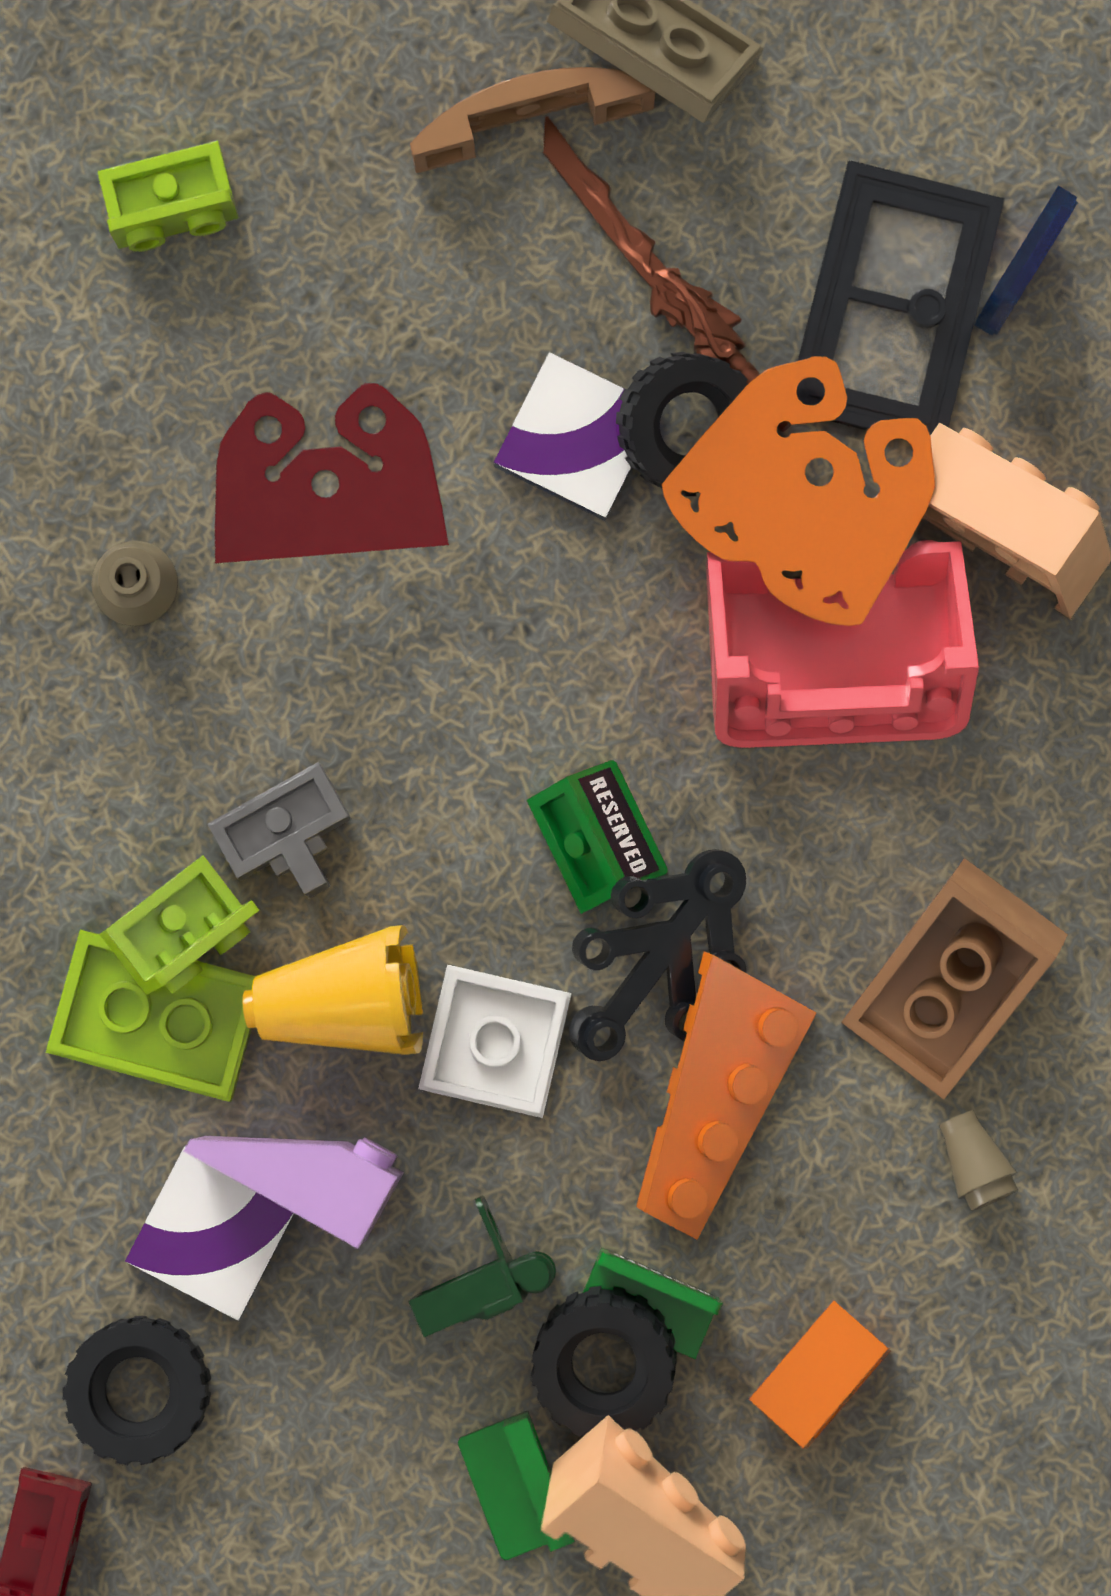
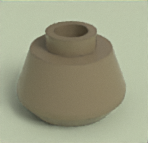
[92,541,178,626]

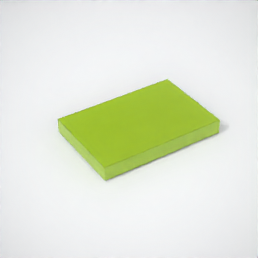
[45,929,255,1102]

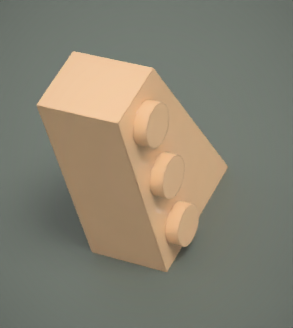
[923,423,1111,619]
[541,1415,746,1596]

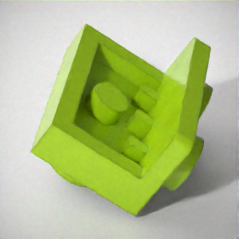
[97,141,239,251]
[99,855,259,995]

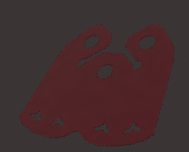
[215,383,449,564]

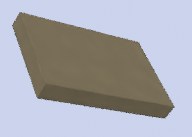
[547,0,764,123]

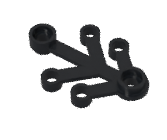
[569,849,747,1061]

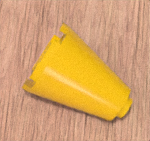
[242,925,423,1055]

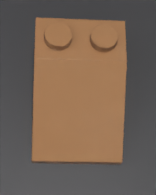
[841,858,1068,1099]

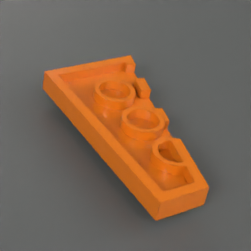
[636,951,817,1240]

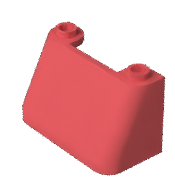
[706,540,979,748]

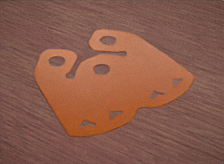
[662,356,935,626]

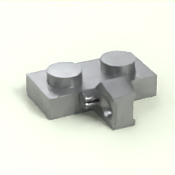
[208,762,351,899]

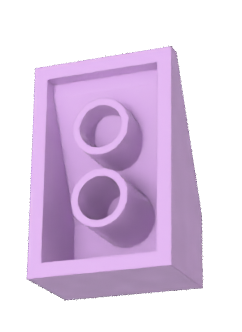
[184,1136,404,1248]

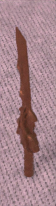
[543,116,791,432]

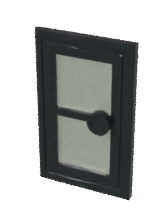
[797,161,1005,435]

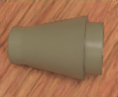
[939,1110,1018,1211]

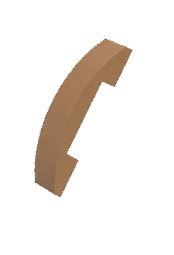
[410,67,655,173]

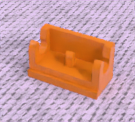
[749,1301,891,1449]

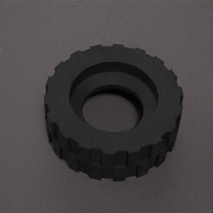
[616,352,748,496]
[531,1286,677,1437]
[63,1316,211,1465]

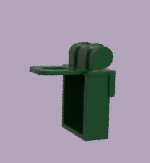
[408,1196,556,1338]

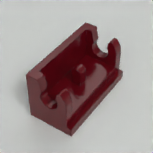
[0,1467,92,1596]

